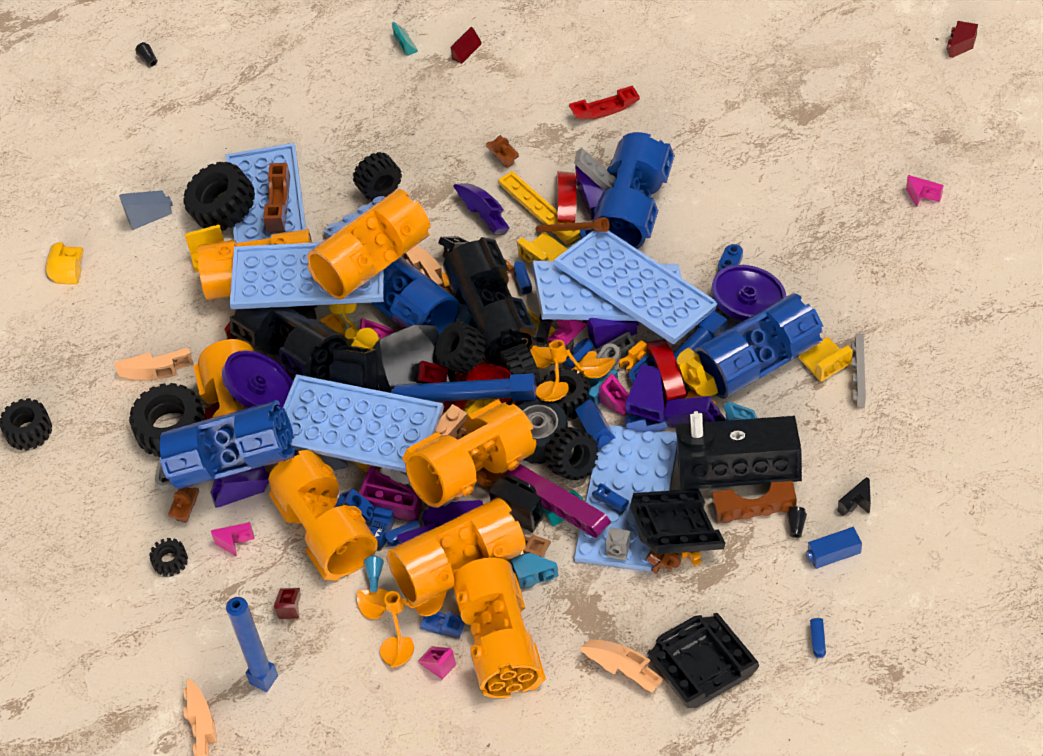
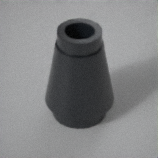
[135,42,158,67]
[787,506,807,538]

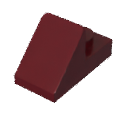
[416,361,448,383]
[274,588,301,619]

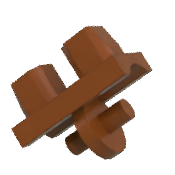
[486,135,519,168]
[168,487,200,523]
[646,550,681,574]

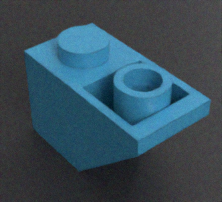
[511,553,559,589]

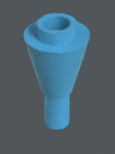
[364,555,384,593]

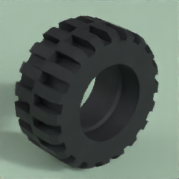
[183,162,255,231]
[129,383,206,457]

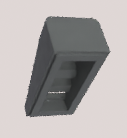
[596,331,636,359]

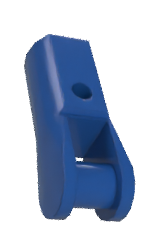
[514,261,532,294]
[592,483,629,513]
[385,520,420,547]
[810,618,826,658]

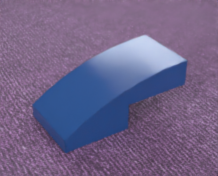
[625,415,668,431]
[420,611,465,637]

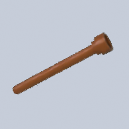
[535,217,610,233]

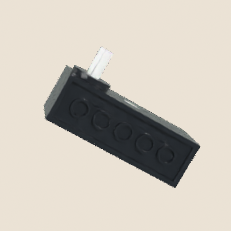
[675,411,802,490]

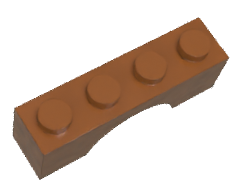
[263,163,291,232]
[712,481,797,523]

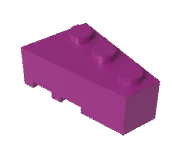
[359,465,423,522]

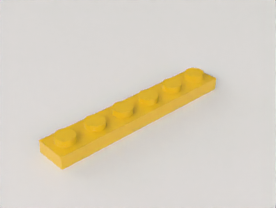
[498,171,580,246]

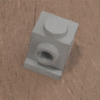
[606,527,631,561]

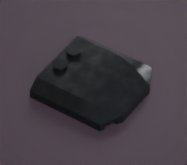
[371,324,456,393]
[628,489,726,554]
[647,613,759,708]

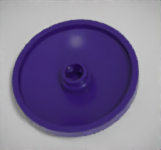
[711,265,786,321]
[222,351,293,409]

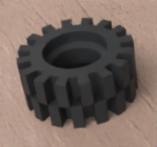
[149,538,188,577]

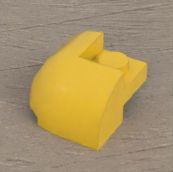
[46,242,84,284]
[677,348,718,397]

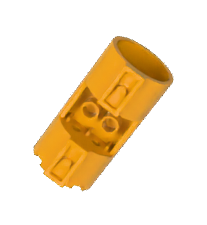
[307,189,431,299]
[197,229,312,300]
[193,339,254,418]
[402,399,536,508]
[268,450,378,581]
[386,498,526,606]
[453,557,546,698]

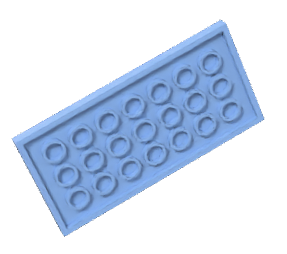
[225,143,306,243]
[554,230,718,345]
[230,242,384,309]
[532,261,682,321]
[283,374,444,472]
[574,425,677,572]

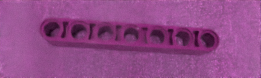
[504,463,611,538]

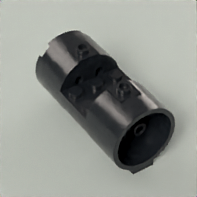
[443,237,536,365]
[230,306,351,381]

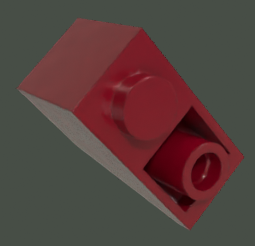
[947,21,978,58]

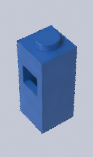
[575,398,616,449]
[806,526,862,569]

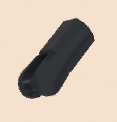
[534,313,553,345]

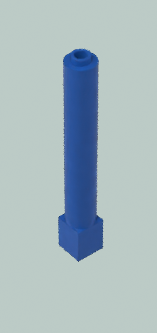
[625,311,727,415]
[391,373,536,402]
[226,597,278,692]

